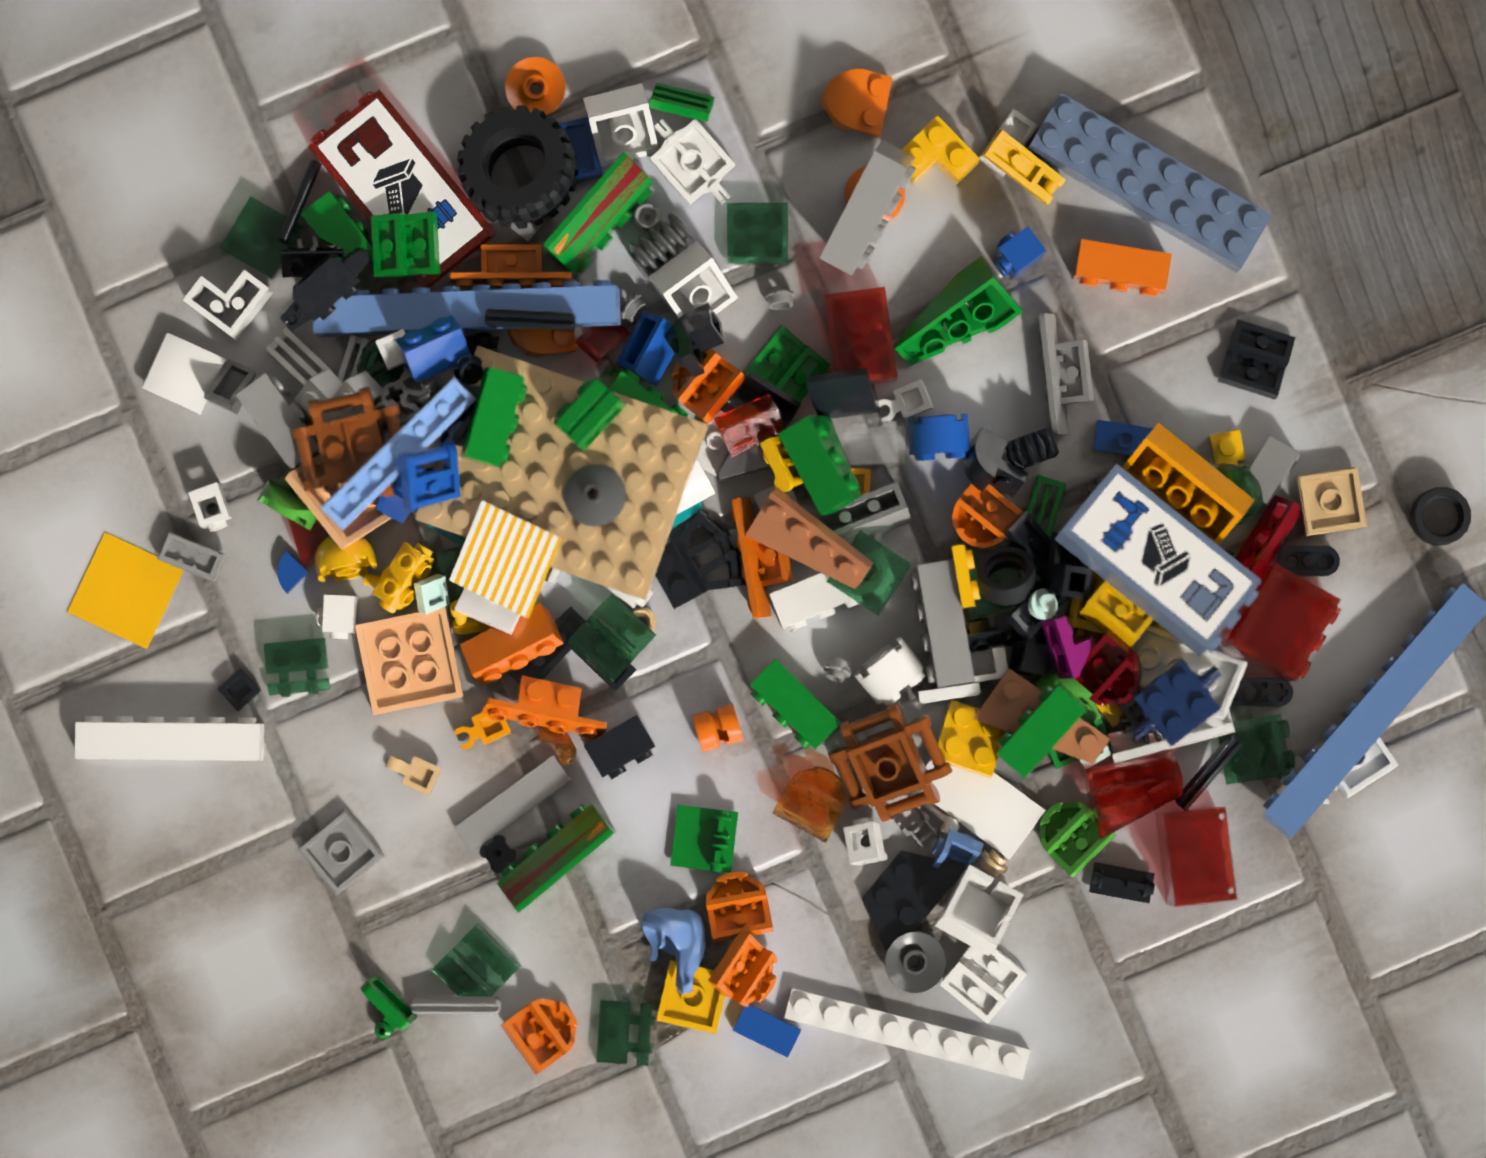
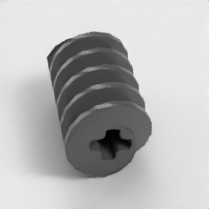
[627,213,695,278]

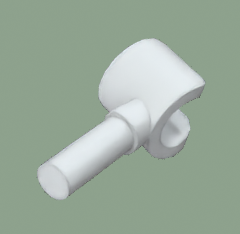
[924,803,960,834]

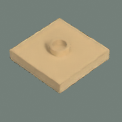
[1295,467,1367,537]

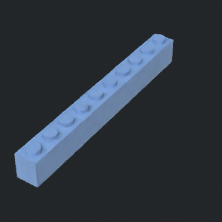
[313,280,621,337]
[1262,583,1486,840]

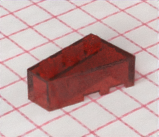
[1085,751,1183,840]

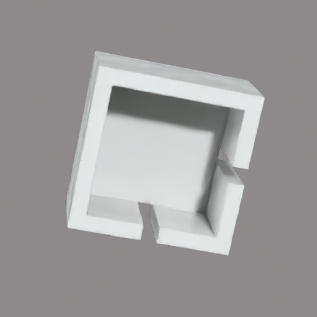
[935,865,1024,956]

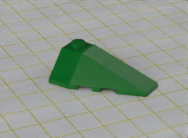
[893,256,1023,366]

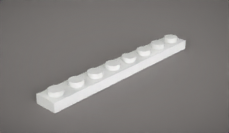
[784,988,1030,1080]

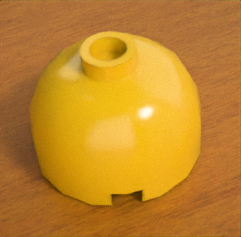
[315,536,377,582]

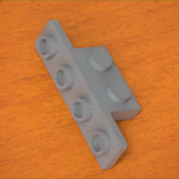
[1037,313,1094,436]

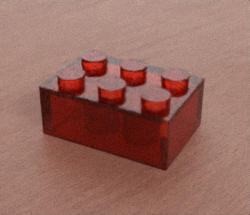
[823,287,898,385]

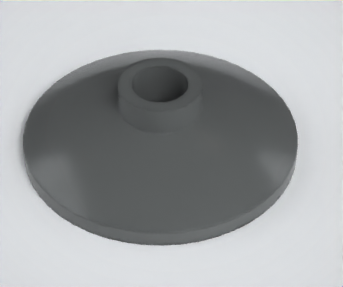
[564,464,626,526]
[885,931,946,993]

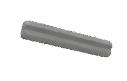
[411,996,501,1015]

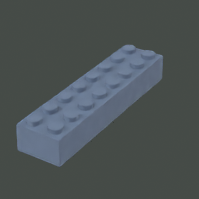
[1028,93,1272,273]

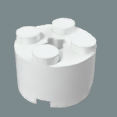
[854,637,925,707]

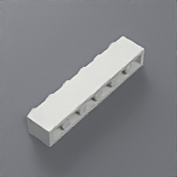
[75,716,264,761]

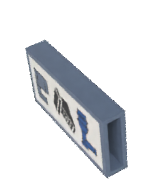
[1055,463,1262,657]

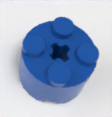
[907,414,970,461]

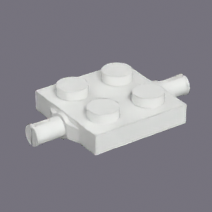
[650,119,735,205]

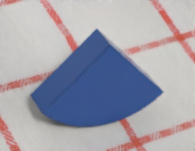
[277,551,309,594]

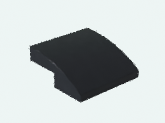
[1217,319,1296,400]
[806,367,880,419]

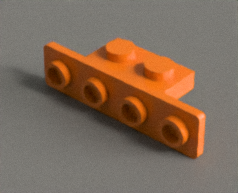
[449,244,573,288]
[731,497,793,619]
[482,676,607,739]

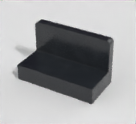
[727,372,801,438]

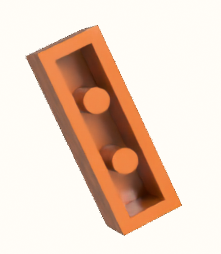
[1073,239,1172,297]
[460,603,564,685]

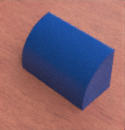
[615,310,675,386]

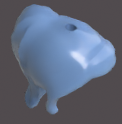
[640,907,706,995]

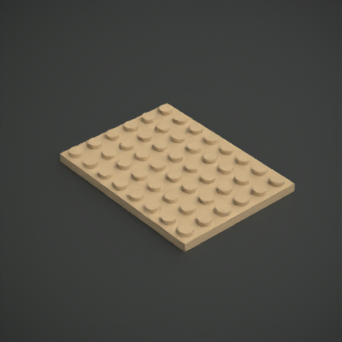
[415,346,708,601]

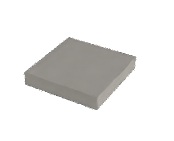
[298,809,385,896]

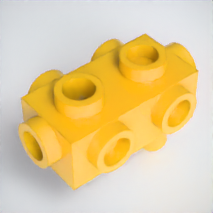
[363,542,435,614]

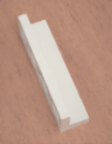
[1108,710,1236,764]

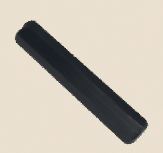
[485,309,576,331]
[1175,733,1243,810]

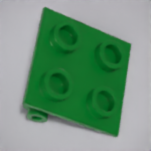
[670,805,738,873]

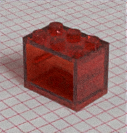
[1223,563,1341,682]
[1155,806,1237,907]

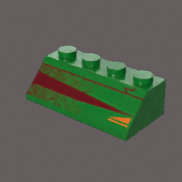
[543,152,653,277]
[497,803,616,913]

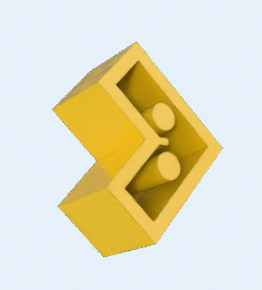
[902,115,980,185]

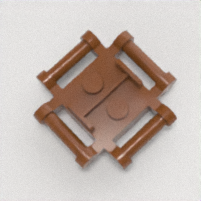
[290,387,401,498]
[828,702,953,822]

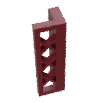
[1235,495,1302,613]

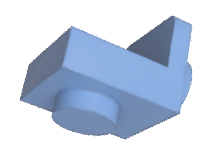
[932,828,984,868]

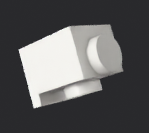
[188,482,232,532]
[843,818,888,866]

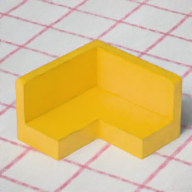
[1080,581,1154,647]

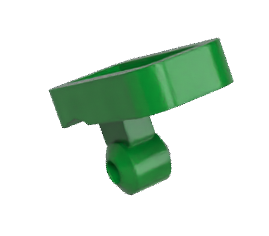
[360,975,417,1039]

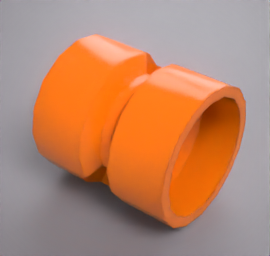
[692,703,744,753]

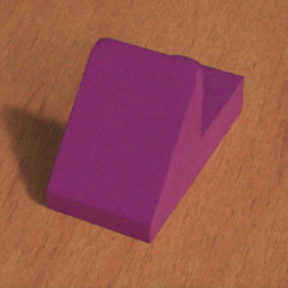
[1041,616,1095,679]

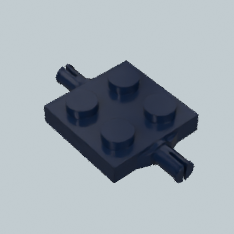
[1130,659,1222,747]

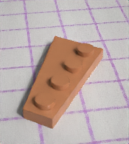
[745,488,873,589]
[974,668,1111,764]

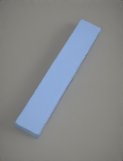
[320,377,476,531]

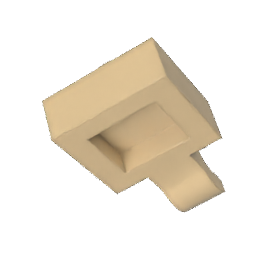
[385,755,442,796]

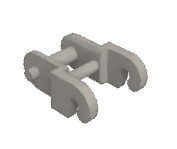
[895,806,940,850]

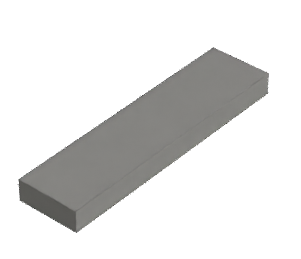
[454,755,571,852]

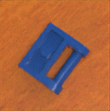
[396,441,461,510]

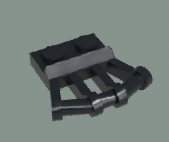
[655,508,746,610]

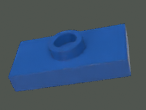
[1092,420,1154,457]

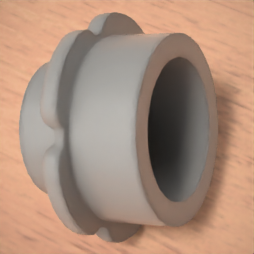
[633,202,663,232]
[766,285,795,311]
[620,294,647,323]
[823,657,852,683]

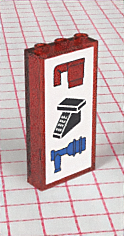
[308,89,496,288]

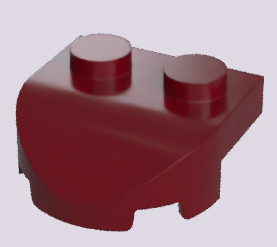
[1074,629,1142,706]

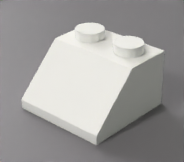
[583,83,659,167]
[648,241,738,319]

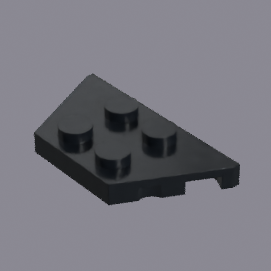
[862,850,967,952]

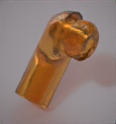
[538,726,577,765]

